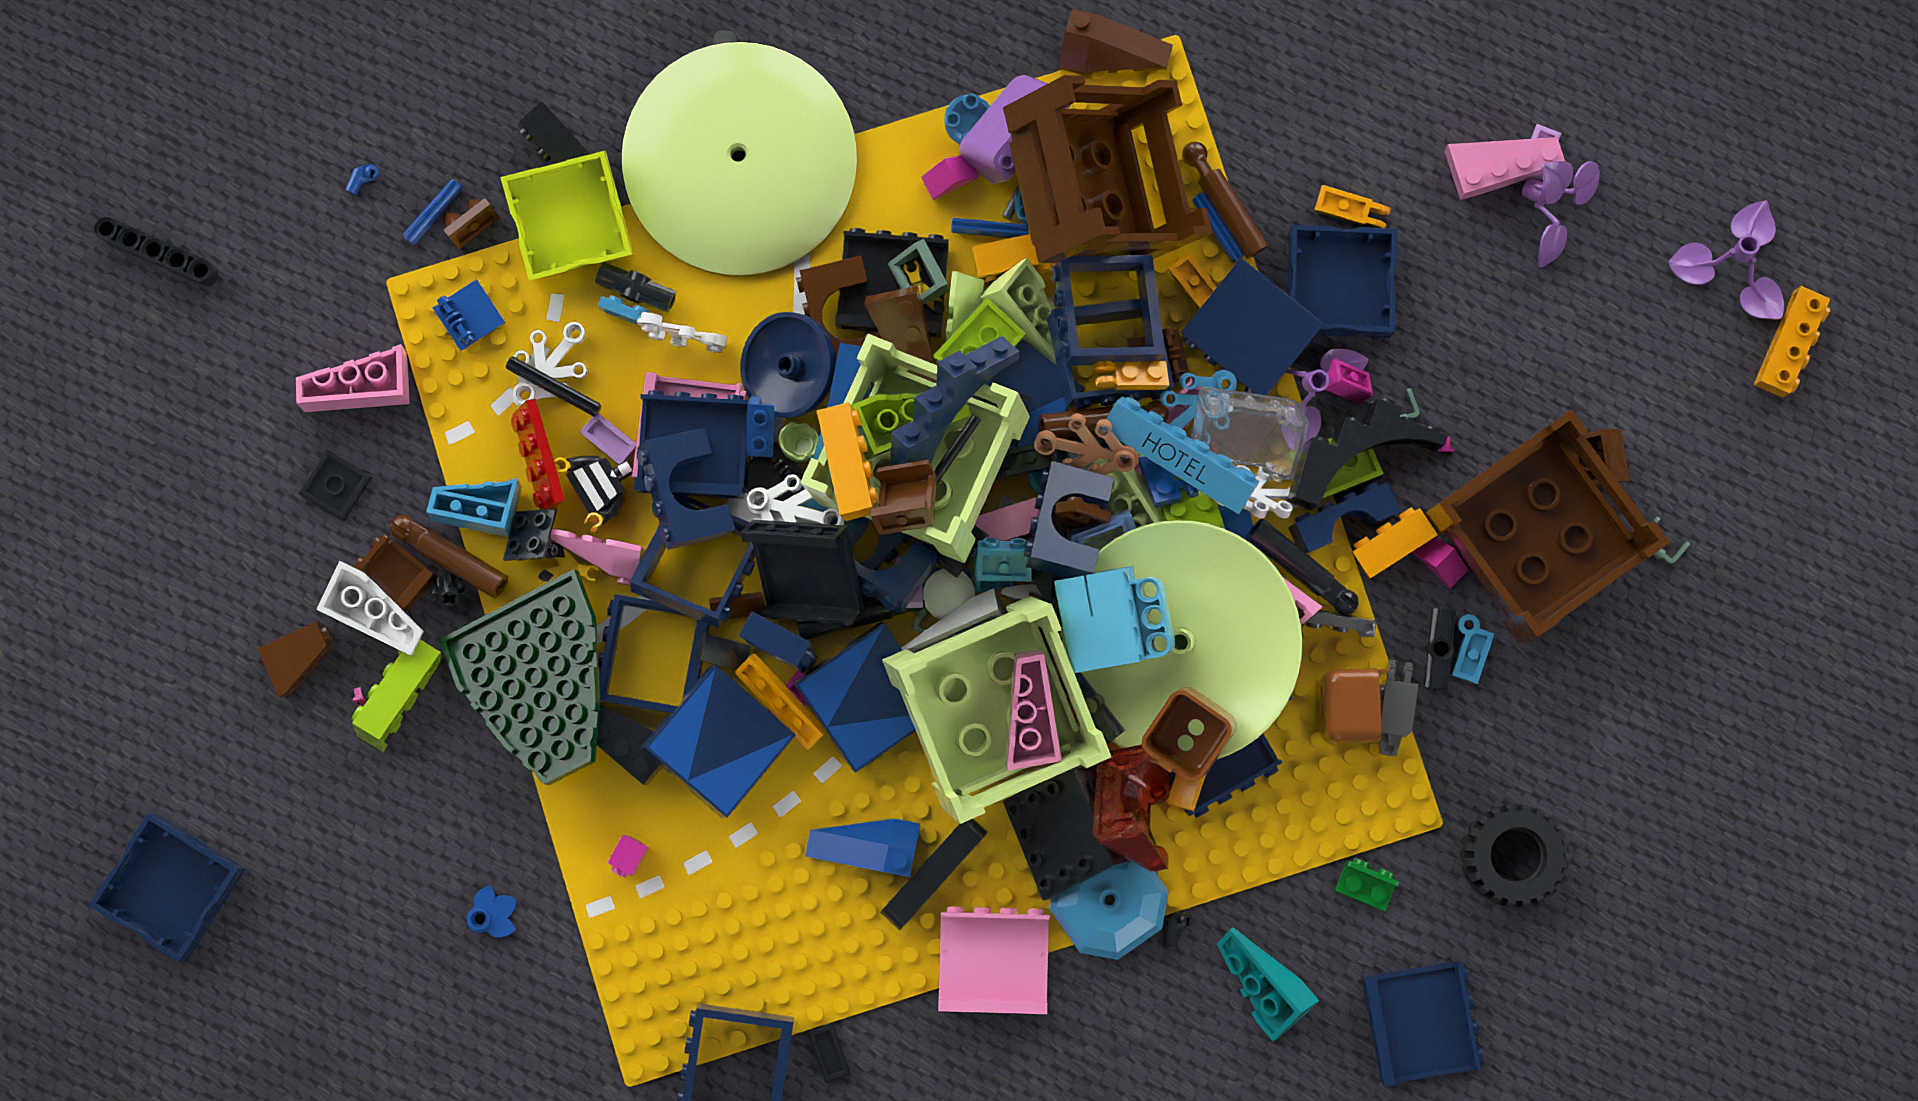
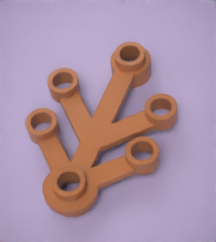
[1034,413,1139,475]

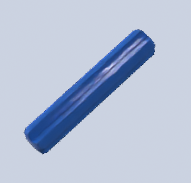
[403,179,463,245]
[1192,192,1243,263]
[951,218,1029,238]

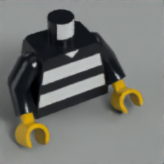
[554,456,633,533]

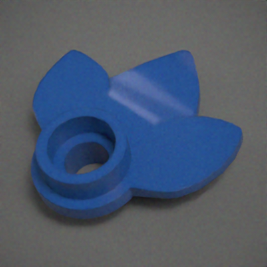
[467,886,517,937]

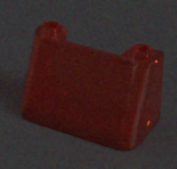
[1093,744,1172,872]

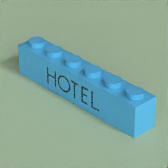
[1101,396,1260,514]

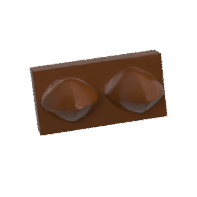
[444,198,500,249]

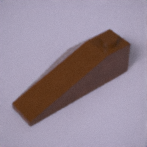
[1059,9,1173,75]

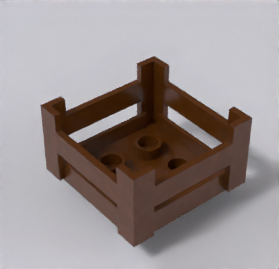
[1003,75,1213,263]
[1424,409,1670,644]

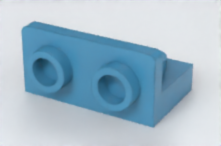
[977,538,1031,582]

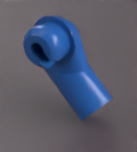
[345,164,379,196]

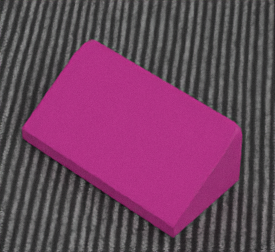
[1325,358,1373,403]

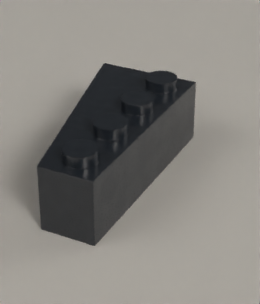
[518,101,590,164]
[597,704,662,785]

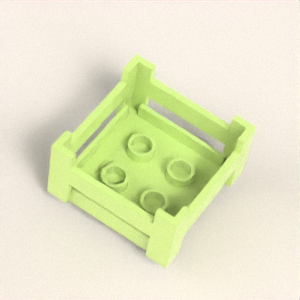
[800,334,1030,563]
[882,596,1111,824]

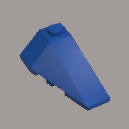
[805,819,920,877]

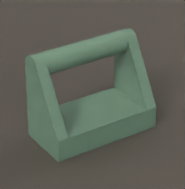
[888,239,949,305]

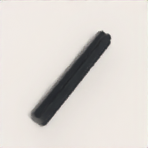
[506,356,602,417]

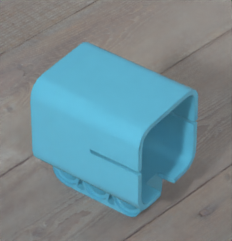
[1054,566,1175,673]

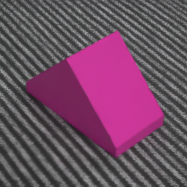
[921,155,980,201]
[1412,536,1468,589]

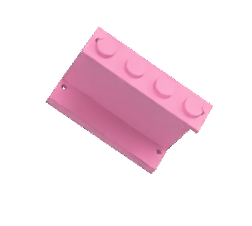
[938,907,1050,1014]

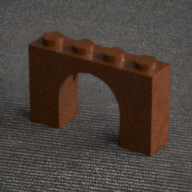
[796,256,881,367]

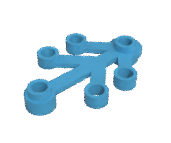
[1160,370,1237,445]

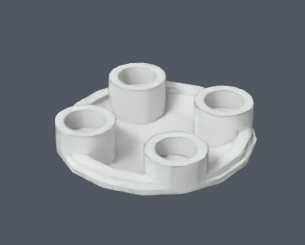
[923,568,975,619]

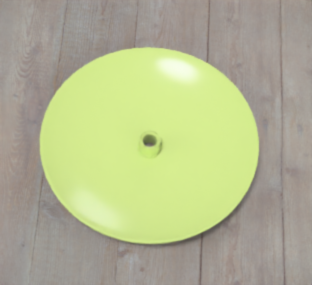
[622,42,857,275]
[1060,520,1302,762]

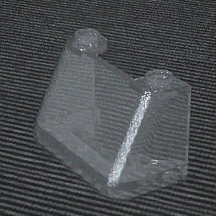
[1191,388,1310,481]

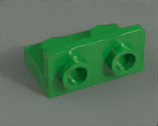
[1334,858,1399,911]

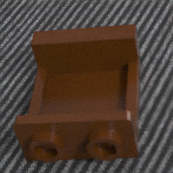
[871,460,937,535]
[353,534,438,614]

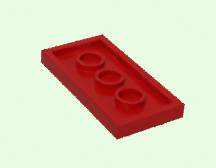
[511,398,565,510]

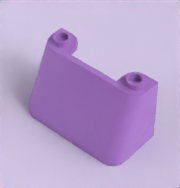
[959,75,1070,184]

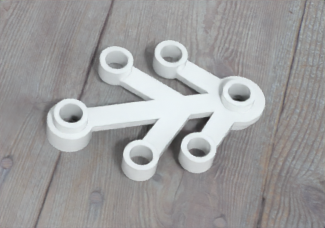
[637,312,727,353]
[512,322,588,407]
[1214,465,1301,518]
[746,474,844,525]

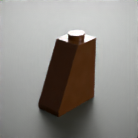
[257,621,333,698]

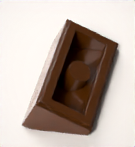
[709,592,765,619]

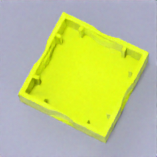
[501,151,634,281]

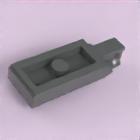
[1306,610,1376,637]

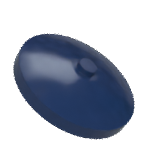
[740,312,836,419]

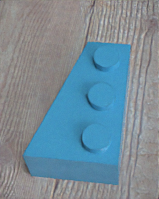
[426,478,522,537]

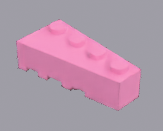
[1006,649,1062,771]

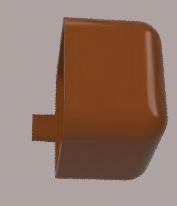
[1318,668,1388,744]
[1142,687,1237,782]

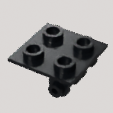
[744,441,804,501]
[503,508,558,561]

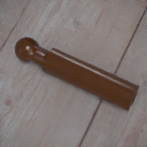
[1182,141,1269,260]
[1038,400,1169,441]
[390,514,508,598]

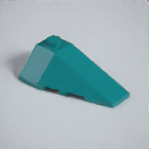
[1217,928,1319,1042]

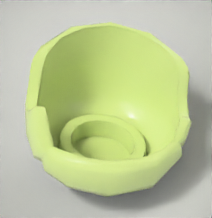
[778,422,819,462]

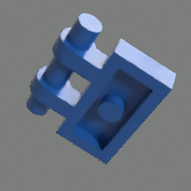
[1138,456,1199,508]

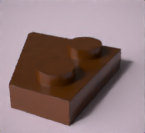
[1055,497,1111,529]

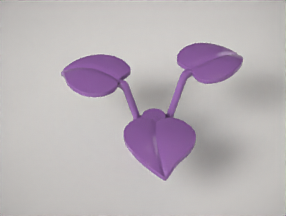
[1522,161,1600,267]
[1668,200,1784,320]
[1278,348,1369,451]

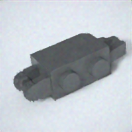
[1379,659,1419,756]

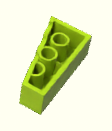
[352,640,442,753]

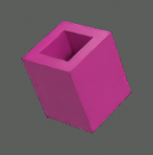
[608,834,650,878]

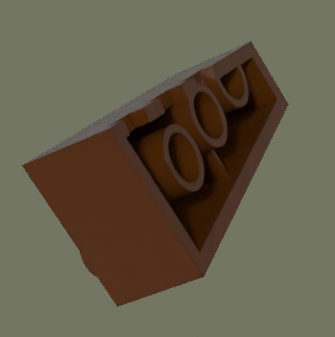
[864,285,937,383]

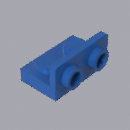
[746,396,775,457]

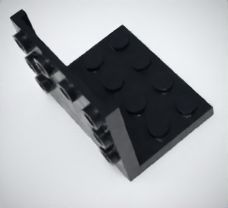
[1003,754,1160,901]

